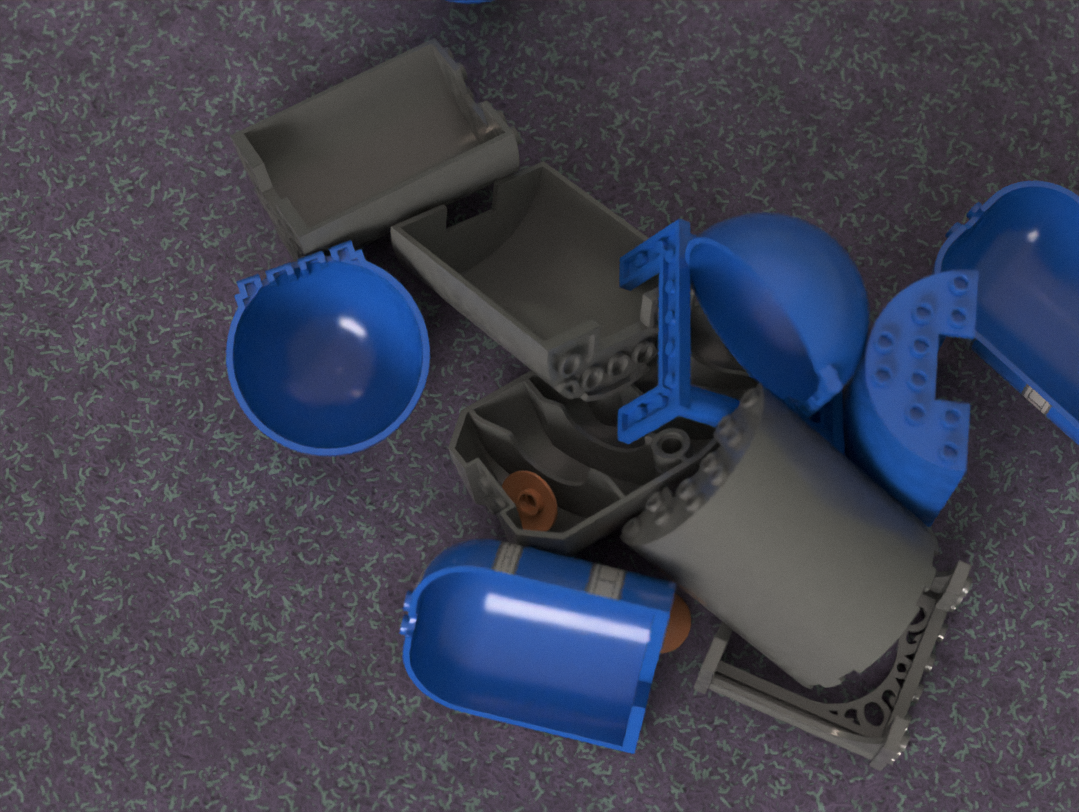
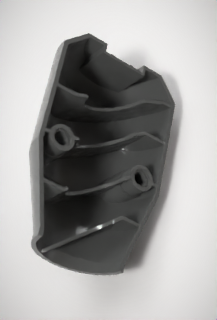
[448,302,758,557]

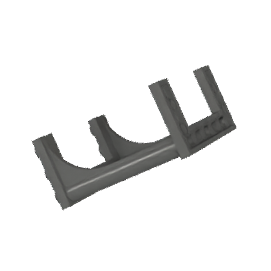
[693,560,973,771]

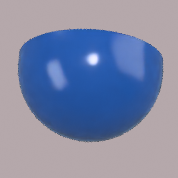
[685,212,870,421]
[226,240,430,457]

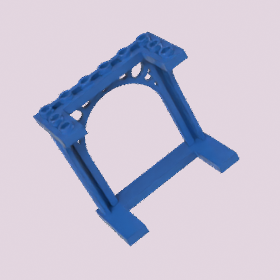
[618,219,845,454]

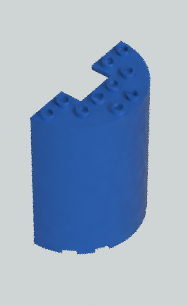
[843,270,979,528]

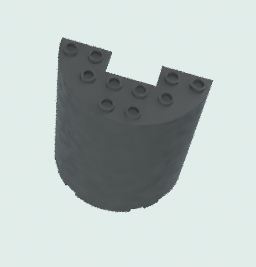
[230,38,522,261]
[391,161,697,402]
[620,383,939,689]

